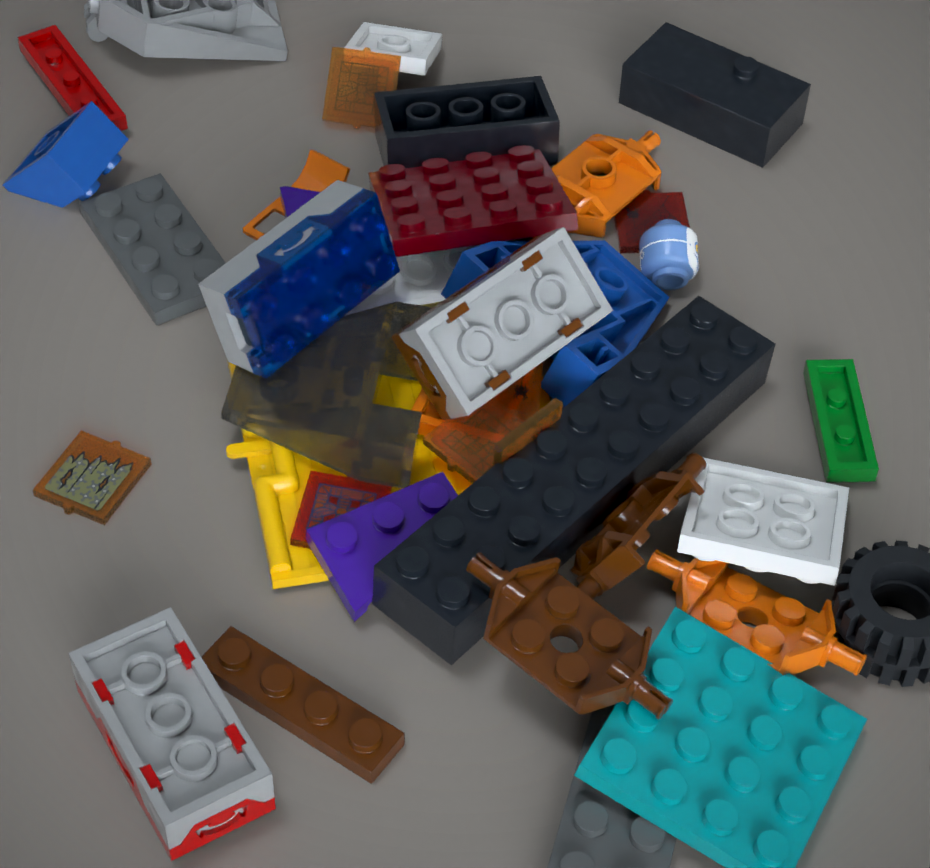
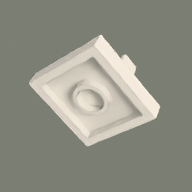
[344,22,442,89]

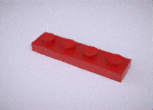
[17,25,128,131]

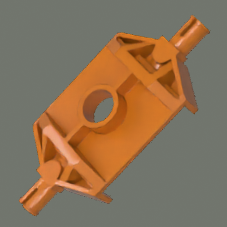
[533,130,661,238]
[647,549,867,676]

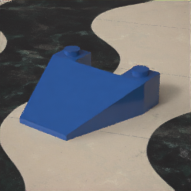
[441,240,670,409]

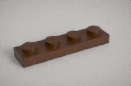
[202,626,405,784]

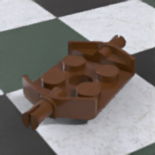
[570,453,707,600]
[466,552,673,720]

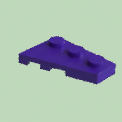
[306,472,458,622]

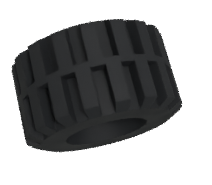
[831,540,930,687]

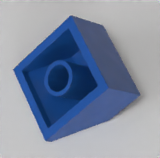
[3,101,129,208]

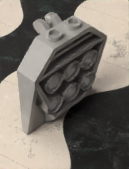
[84,0,288,61]

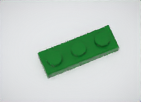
[803,359,879,482]

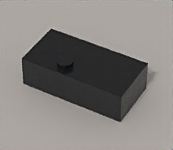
[619,22,811,168]
[374,76,560,169]

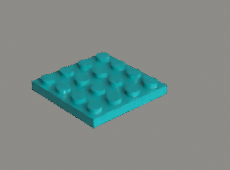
[574,607,867,868]

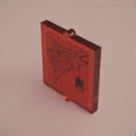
[614,190,690,253]

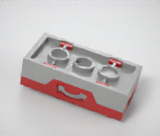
[68,607,276,861]

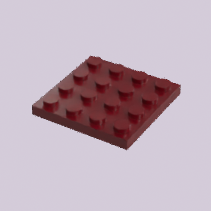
[368,145,578,257]

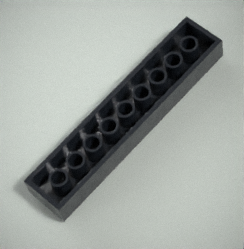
[372,296,776,665]

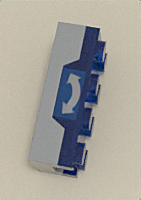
[198,180,400,378]

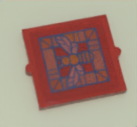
[290,471,392,549]

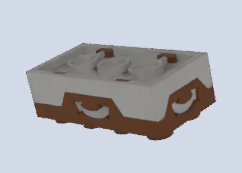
[391,227,613,420]

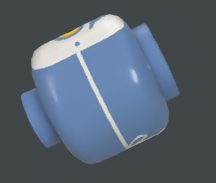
[639,219,699,290]

